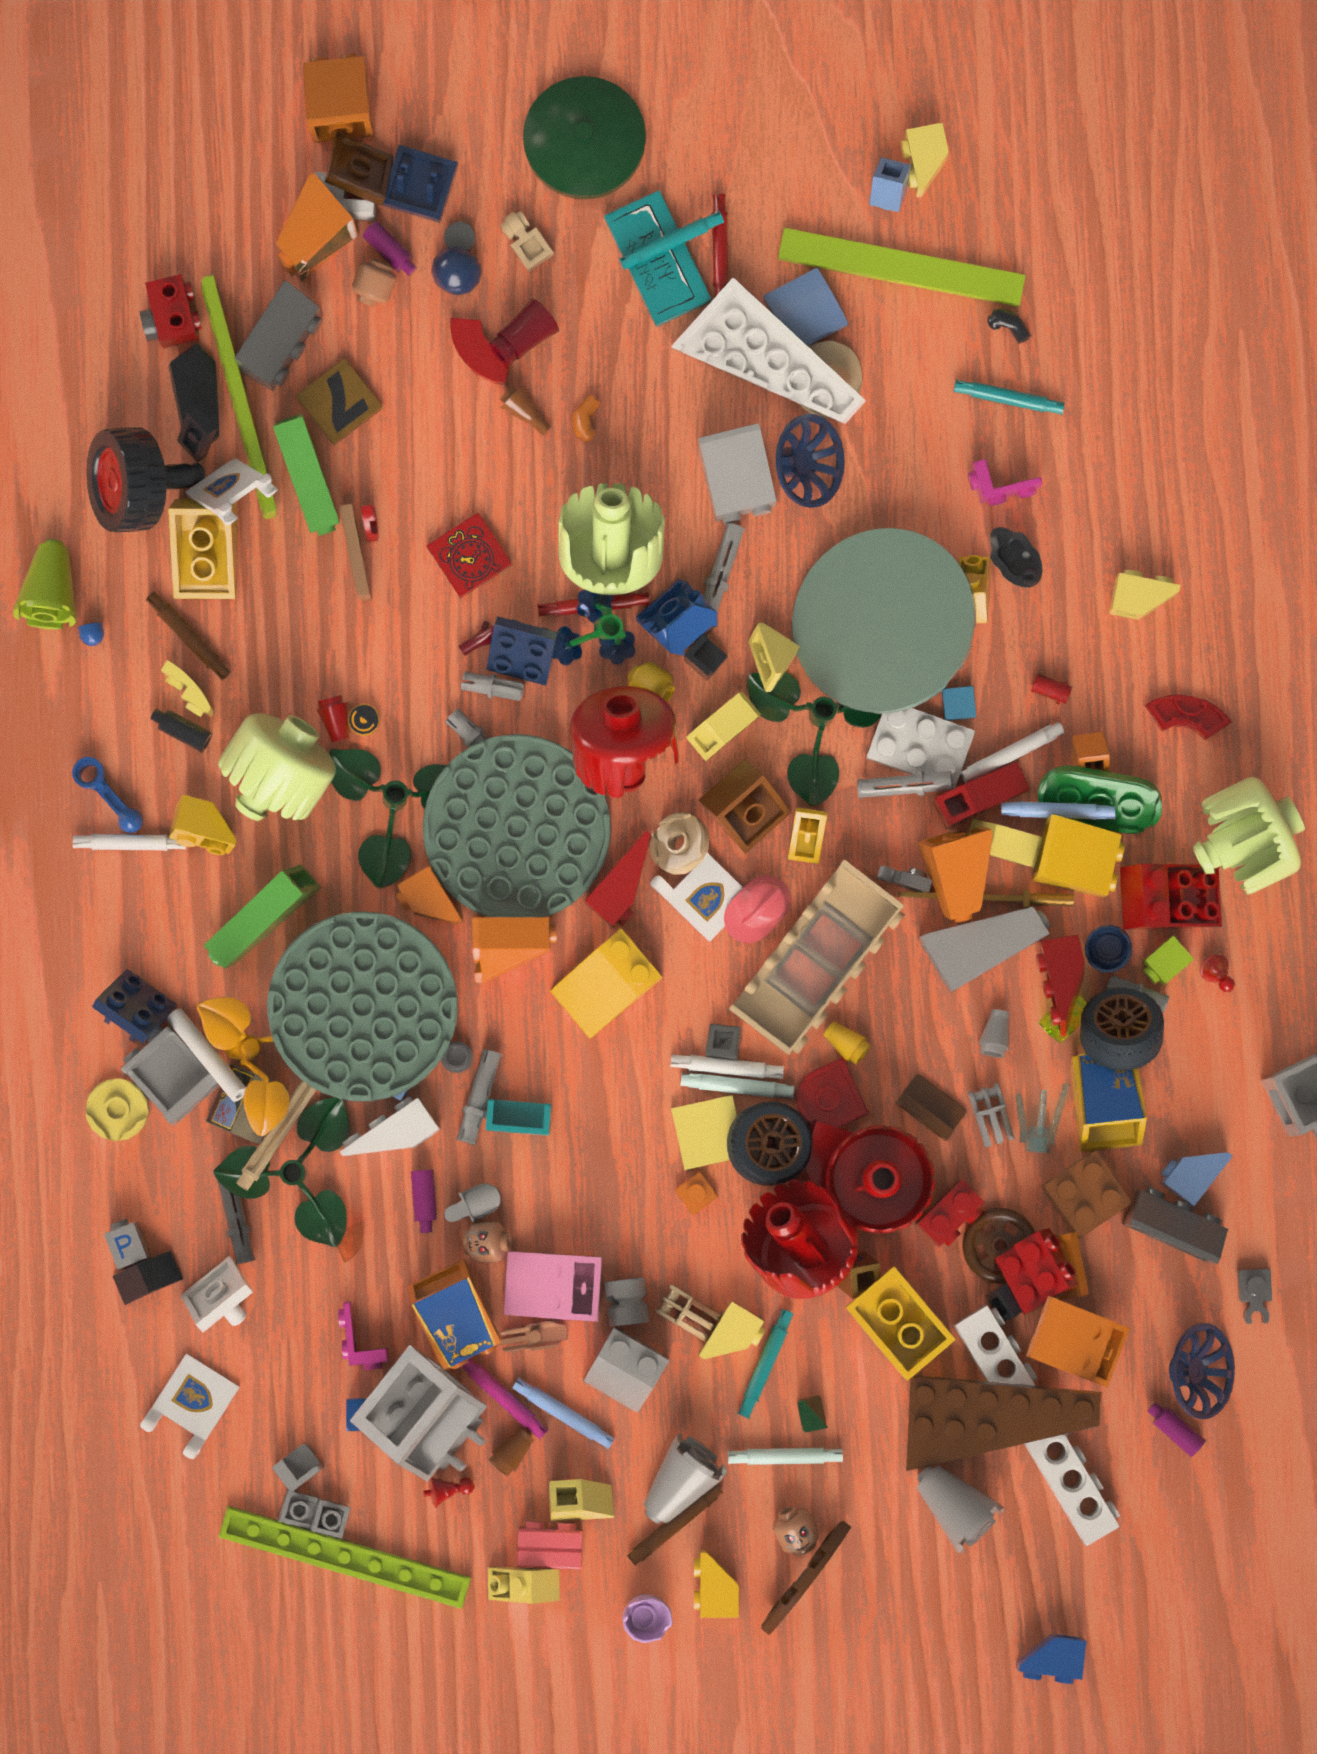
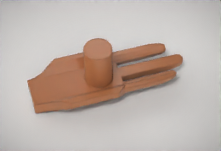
[498,1321,568,1352]

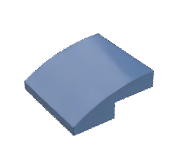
[763,268,848,346]

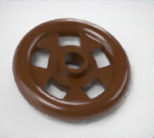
[962,1208,1035,1284]

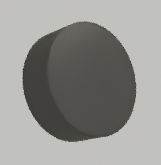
[444,222,476,252]
[139,309,158,341]

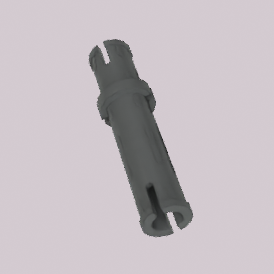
[218,1181,256,1265]

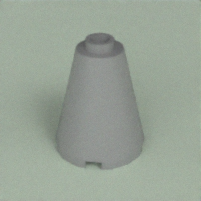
[643,1433,727,1524]
[917,1466,1005,1554]

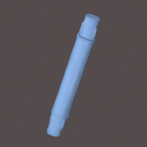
[1001,801,1115,820]
[512,1377,615,1449]

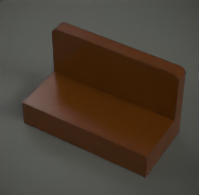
[895,1074,967,1141]

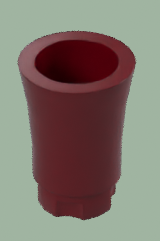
[489,298,559,366]

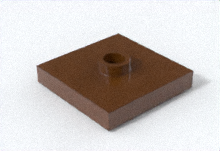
[324,132,394,206]

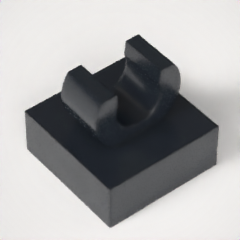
[985,1284,1022,1321]

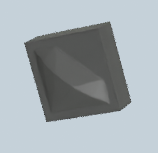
[706,1024,742,1060]

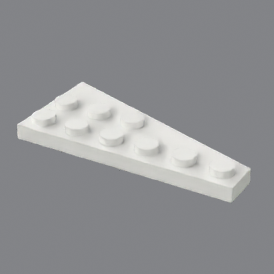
[671,278,866,424]

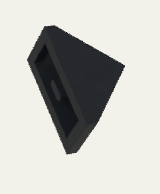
[112,1251,183,1305]

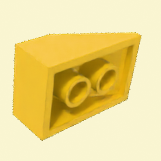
[168,499,238,599]
[550,929,662,1039]
[845,1266,956,1381]

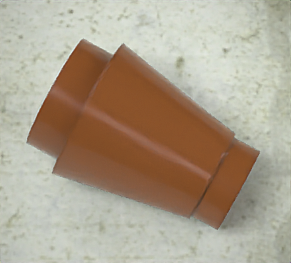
[489,1428,534,1477]

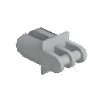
[968,1083,1015,1148]
[444,1183,501,1222]

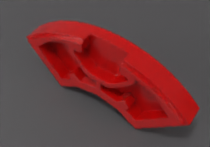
[450,318,508,385]
[1145,694,1232,740]

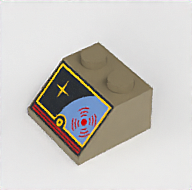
[206,1064,288,1145]

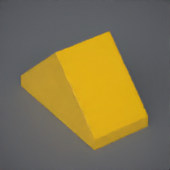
[788,807,827,864]

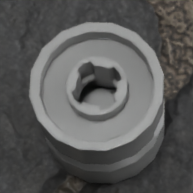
[604,1277,650,1326]

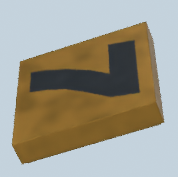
[296,358,383,446]

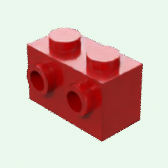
[145,274,202,349]
[915,1179,984,1247]

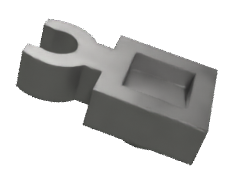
[876,865,932,893]
[1237,1269,1272,1324]

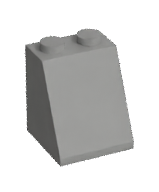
[698,423,776,524]
[583,1326,669,1413]

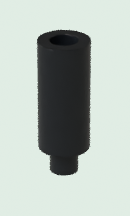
[150,709,213,753]

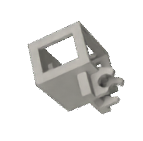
[1261,1053,1317,1139]
[350,1345,487,1482]

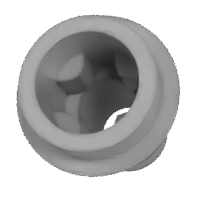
[978,1009,1010,1058]

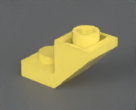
[686,691,761,761]
[968,819,1043,868]

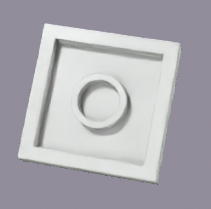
[180,1256,253,1332]

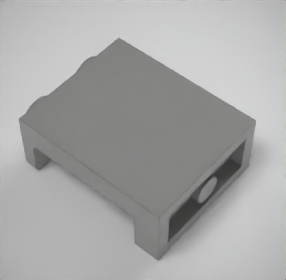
[121,1027,219,1126]

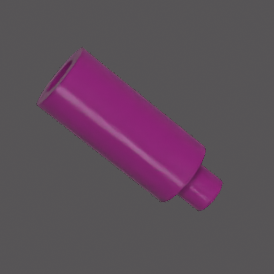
[362,221,417,276]
[411,1170,437,1233]
[1147,1402,1206,1457]

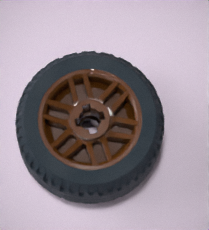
[1080,988,1164,1071]
[727,1101,813,1186]

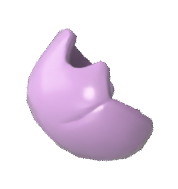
[622,1594,673,1643]

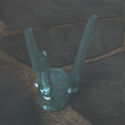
[1016,1083,1070,1153]

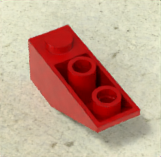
[933,762,1031,830]
[1036,934,1085,1037]

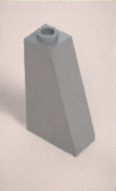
[918,907,1050,993]

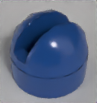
[78,622,104,646]

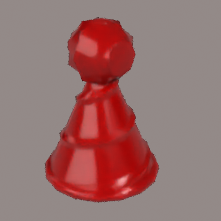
[1200,954,1235,993]
[423,1477,475,1508]

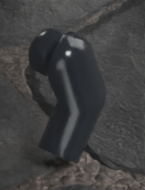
[987,308,1032,344]

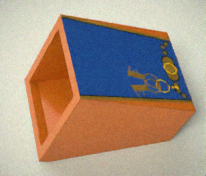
[407,1259,501,1370]

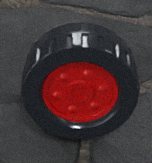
[86,427,205,533]

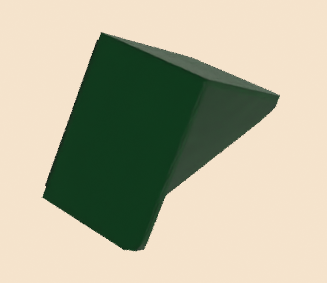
[797,1396,828,1433]

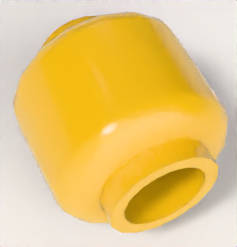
[628,662,675,702]

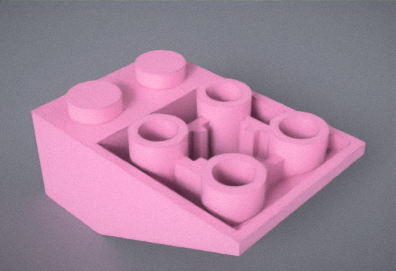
[504,1251,602,1322]

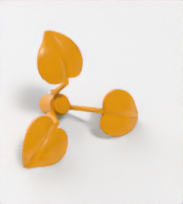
[196,997,290,1136]

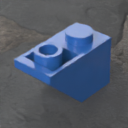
[1016,1634,1087,1684]

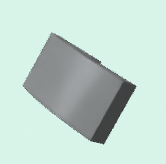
[278,1489,350,1539]

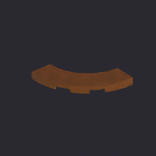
[761,1521,851,1635]

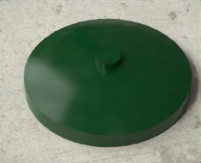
[523,76,646,199]

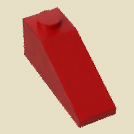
[584,831,651,928]

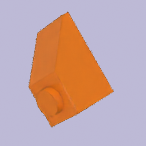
[1072,732,1110,772]
[396,866,463,925]

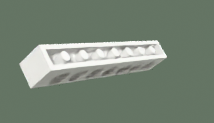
[953,1305,1120,1546]

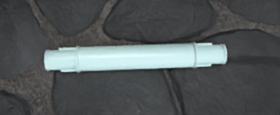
[680,1073,794,1099]
[728,1447,843,1466]

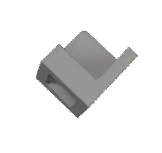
[272,1443,324,1493]

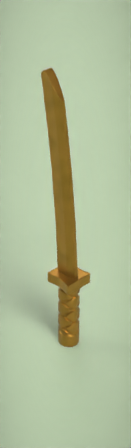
[898,890,1074,908]

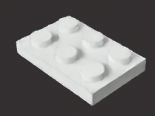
[866,708,975,789]

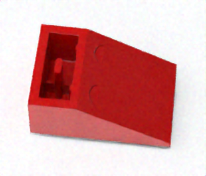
[1120,864,1222,930]

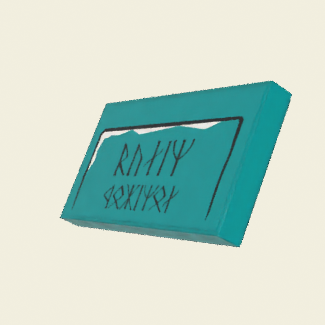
[604,190,712,327]

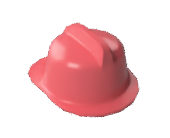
[724,875,791,943]

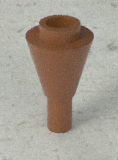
[500,386,551,436]

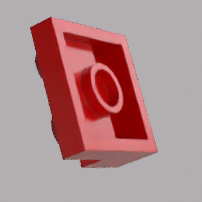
[995,1228,1079,1315]

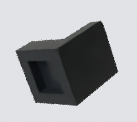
[684,632,728,681]

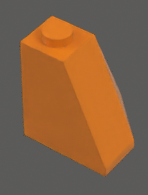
[918,827,993,922]
[472,917,556,985]

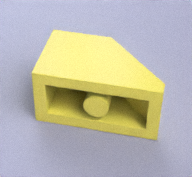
[699,1301,766,1359]

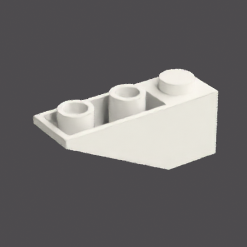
[340,1097,441,1156]

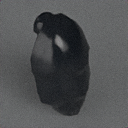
[990,527,1043,588]

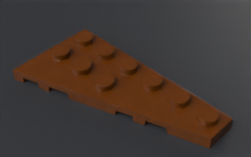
[906,1375,1103,1471]

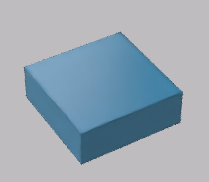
[942,686,977,721]

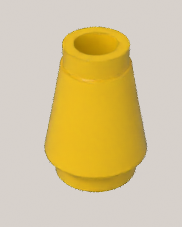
[823,1021,871,1065]

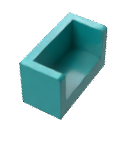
[485,1099,552,1136]

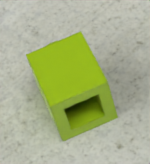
[1141,936,1194,986]

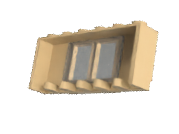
[729,859,905,1055]

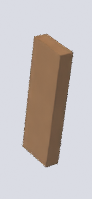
[340,504,372,601]

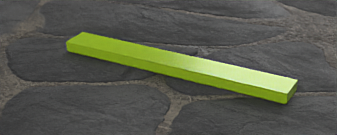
[778,228,1026,307]
[201,275,277,520]
[219,1506,471,1609]

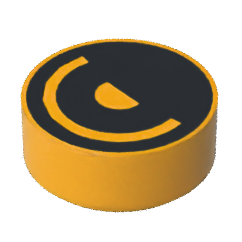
[348,704,380,736]

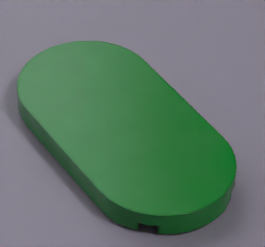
[1038,765,1163,834]

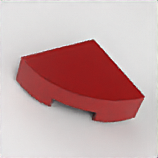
[361,505,379,542]

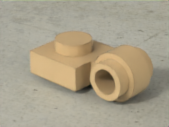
[500,211,554,272]

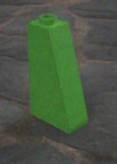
[273,413,340,536]
[203,865,322,969]

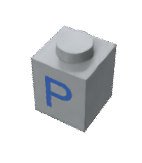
[104,1219,151,1269]

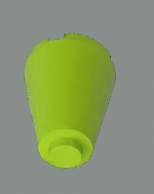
[13,539,76,629]

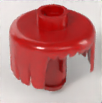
[570,686,679,798]
[826,1125,935,1233]
[741,1180,859,1299]

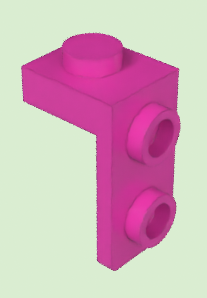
[968,459,1043,506]
[338,1301,390,1370]

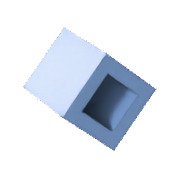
[869,157,911,212]

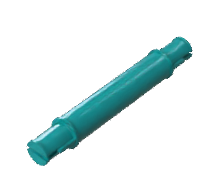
[619,211,724,270]
[953,379,1065,415]
[737,1309,794,1419]

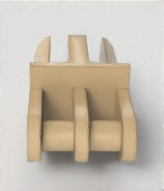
[655,1285,722,1342]

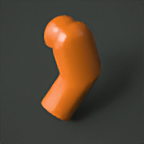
[572,395,601,442]

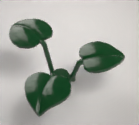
[747,672,882,806]
[329,749,447,889]
[213,1097,350,1247]

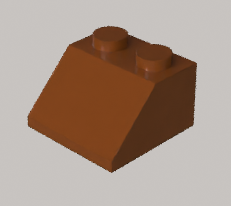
[699,759,792,854]

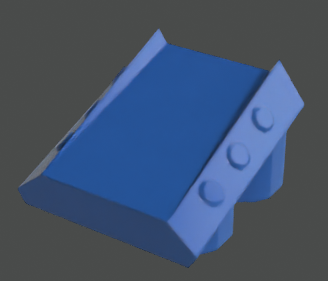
[636,579,717,655]

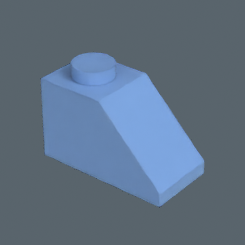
[1160,1152,1233,1206]

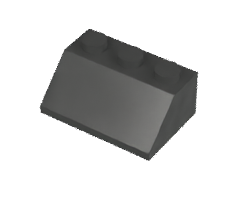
[235,280,323,391]
[1122,1187,1228,1264]

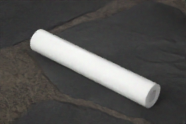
[167,1008,246,1102]

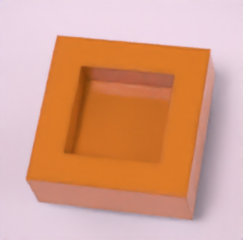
[675,1172,718,1216]

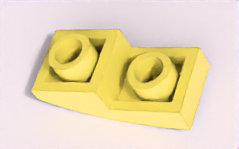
[161,660,214,717]

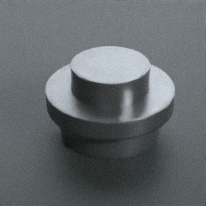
[441,1041,473,1073]

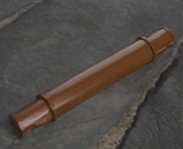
[146,591,231,681]
[627,1484,723,1566]

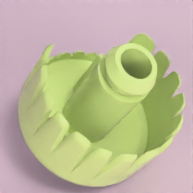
[558,483,665,595]
[218,713,336,821]
[1193,777,1305,894]

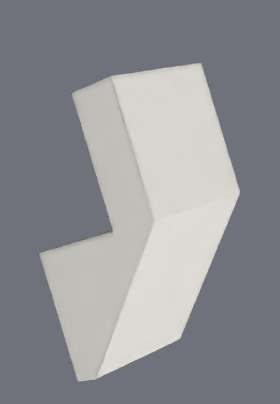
[315,172,376,221]

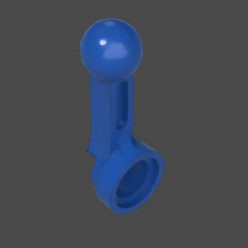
[72,757,143,833]

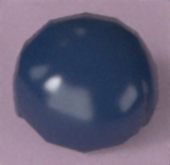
[431,246,482,295]
[1085,925,1132,973]

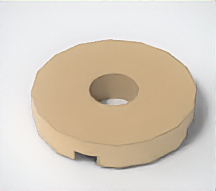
[649,812,709,875]

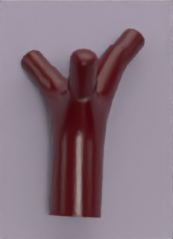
[458,621,495,656]

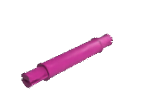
[461,1358,548,1440]

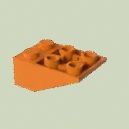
[1026,1296,1130,1388]

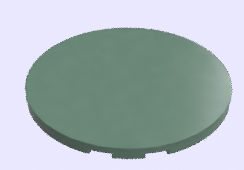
[792,528,977,714]
[423,734,611,917]
[267,912,458,1102]

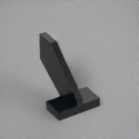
[168,343,220,463]

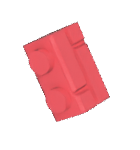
[517,1521,583,1570]

